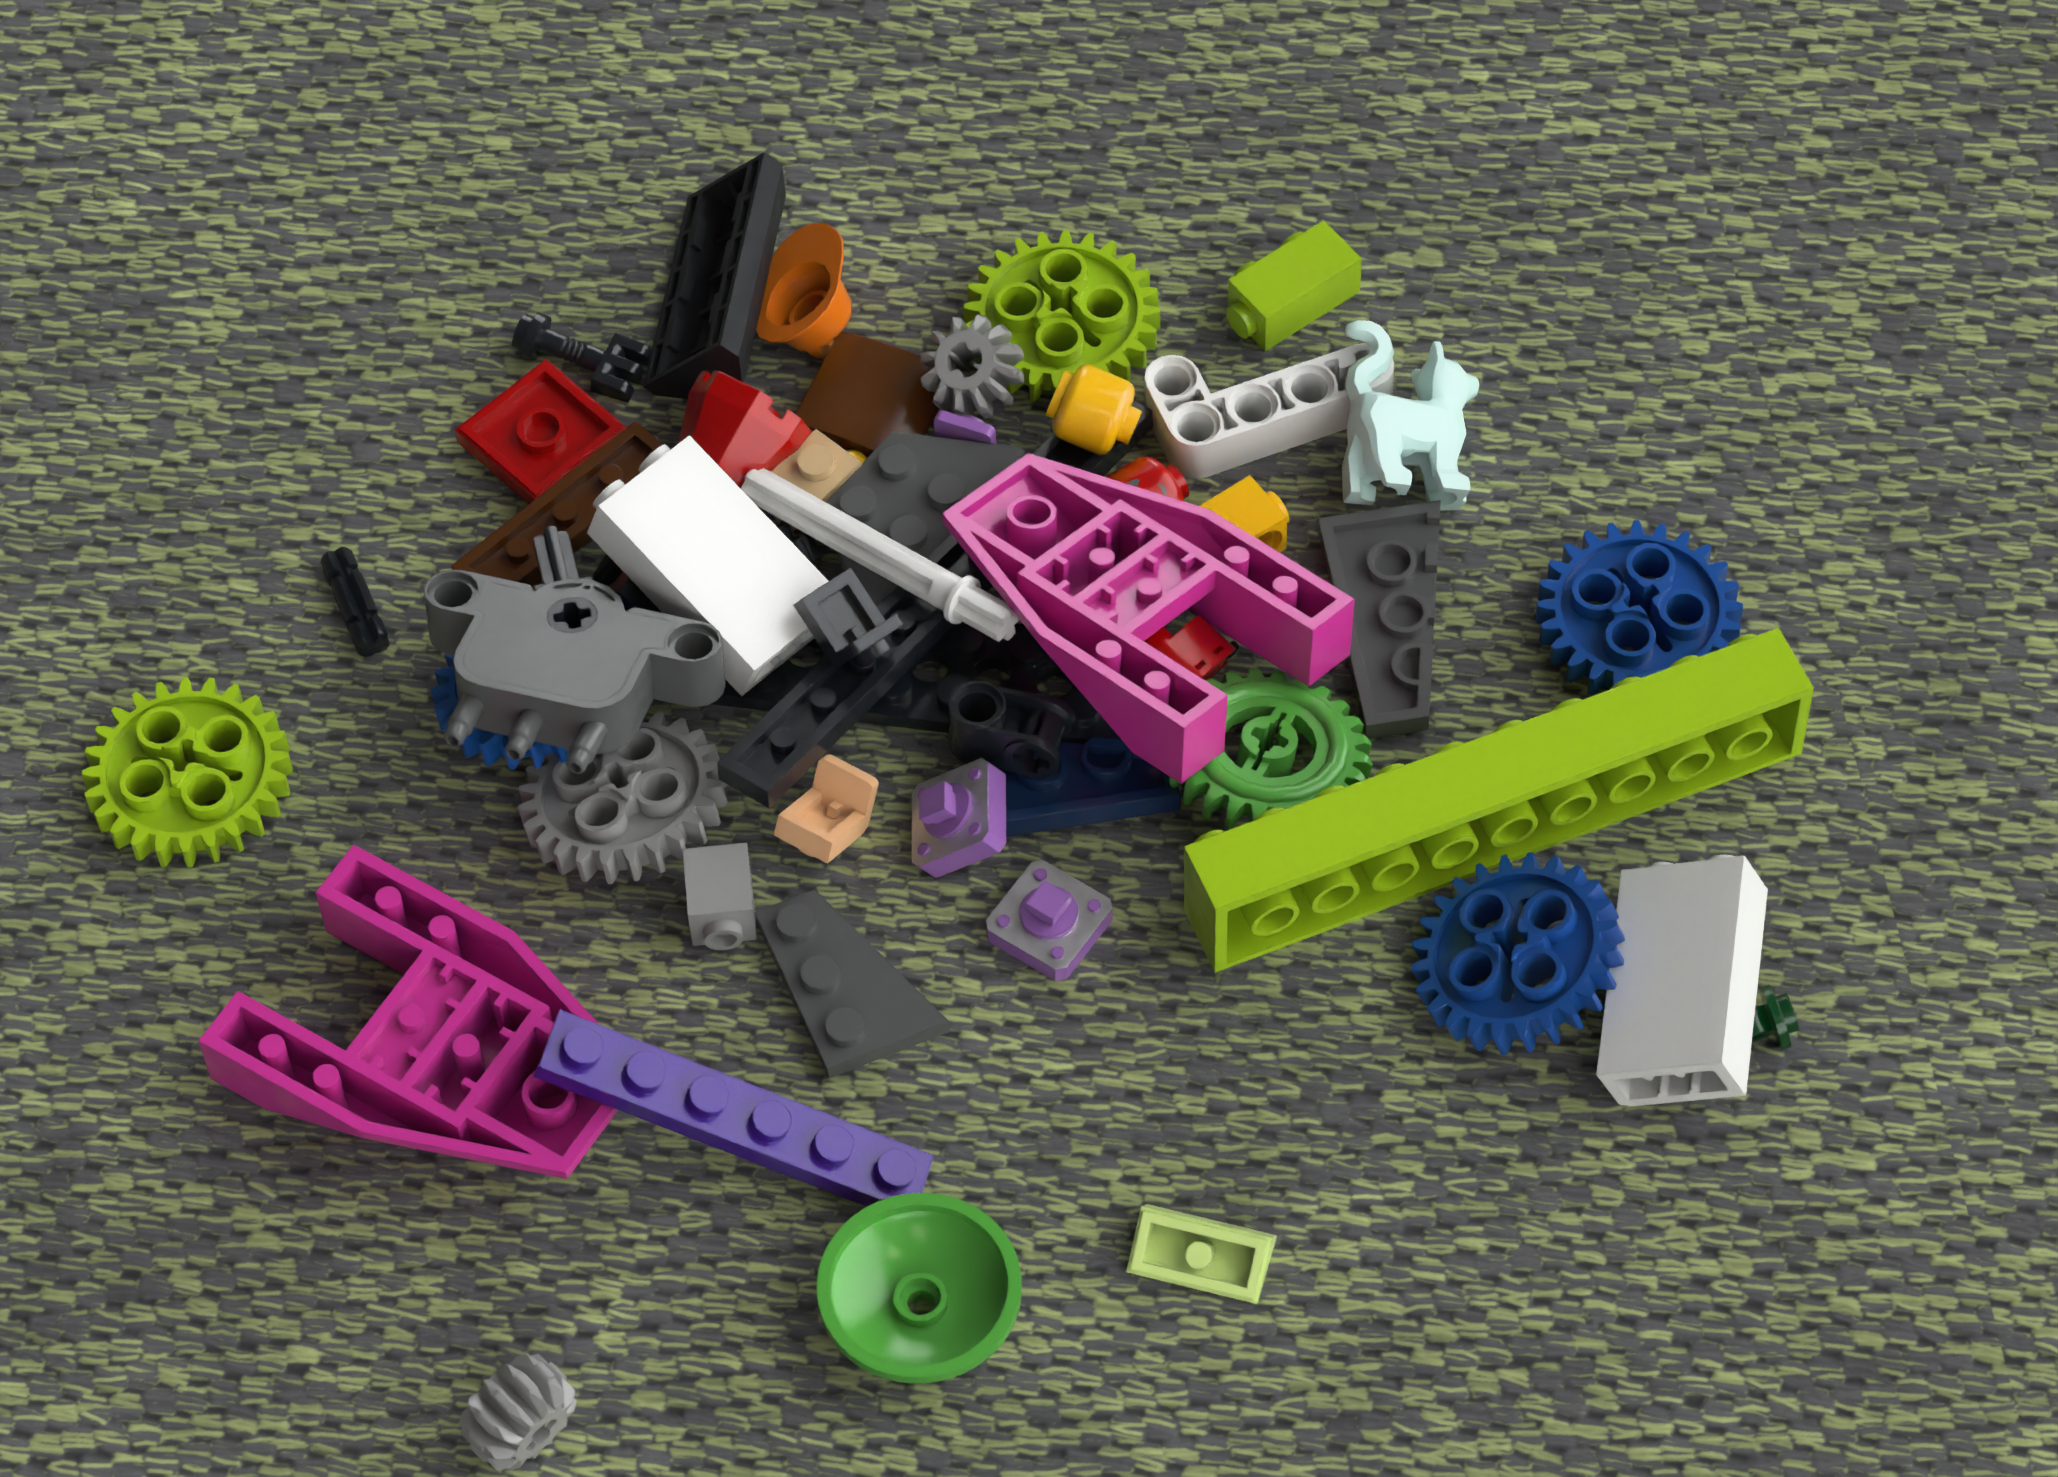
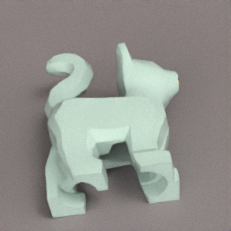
[1342,320,1479,511]

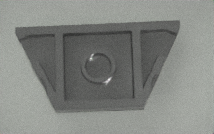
[827,431,1026,606]

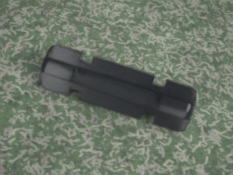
[321,547,390,657]

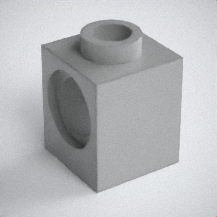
[682,842,757,950]

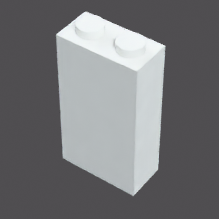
[587,435,829,696]
[1596,855,1768,1106]

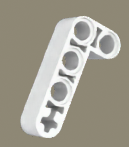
[1144,343,1394,479]

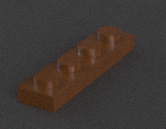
[451,421,664,587]

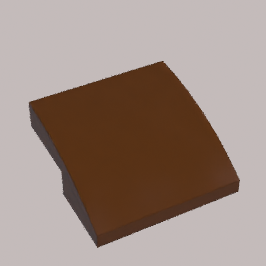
[795,331,939,458]

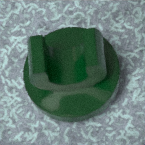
[1752,984,1799,1050]

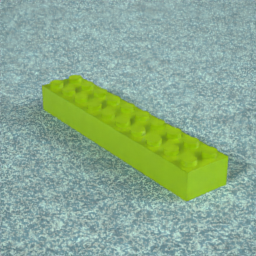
[1184,627,1814,973]

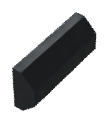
[643,152,786,399]

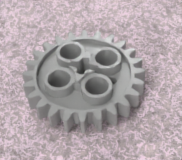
[518,711,728,884]

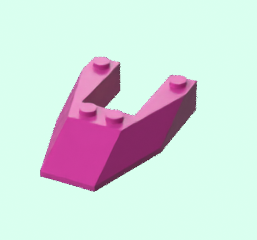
[942,453,1355,784]
[198,845,618,1179]

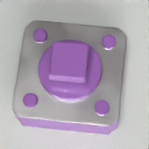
[912,758,1006,878]
[986,860,1113,981]

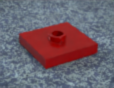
[455,359,627,504]

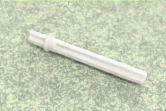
[741,468,1019,642]

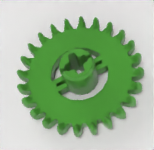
[1169,669,1373,831]

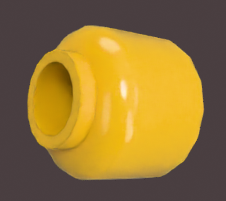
[1045,364,1142,456]

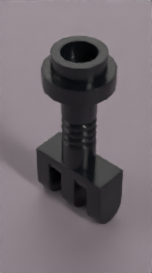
[512,312,652,403]

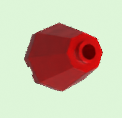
[678,371,812,489]

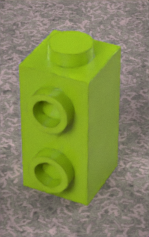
[1226,220,1362,351]

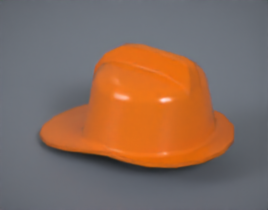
[756,222,852,359]

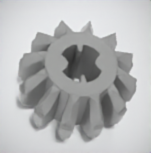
[920,314,1025,419]
[459,1353,577,1471]

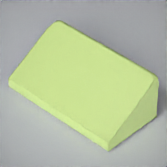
[1126,1204,1277,1304]

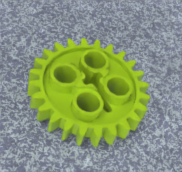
[963,230,1160,402]
[82,677,293,868]

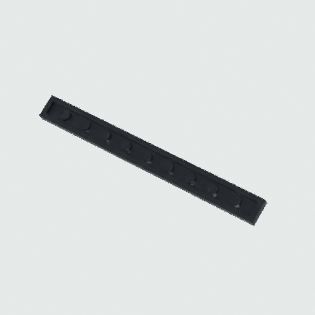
[717,400,1153,808]

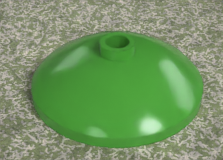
[817,1193,1022,1383]

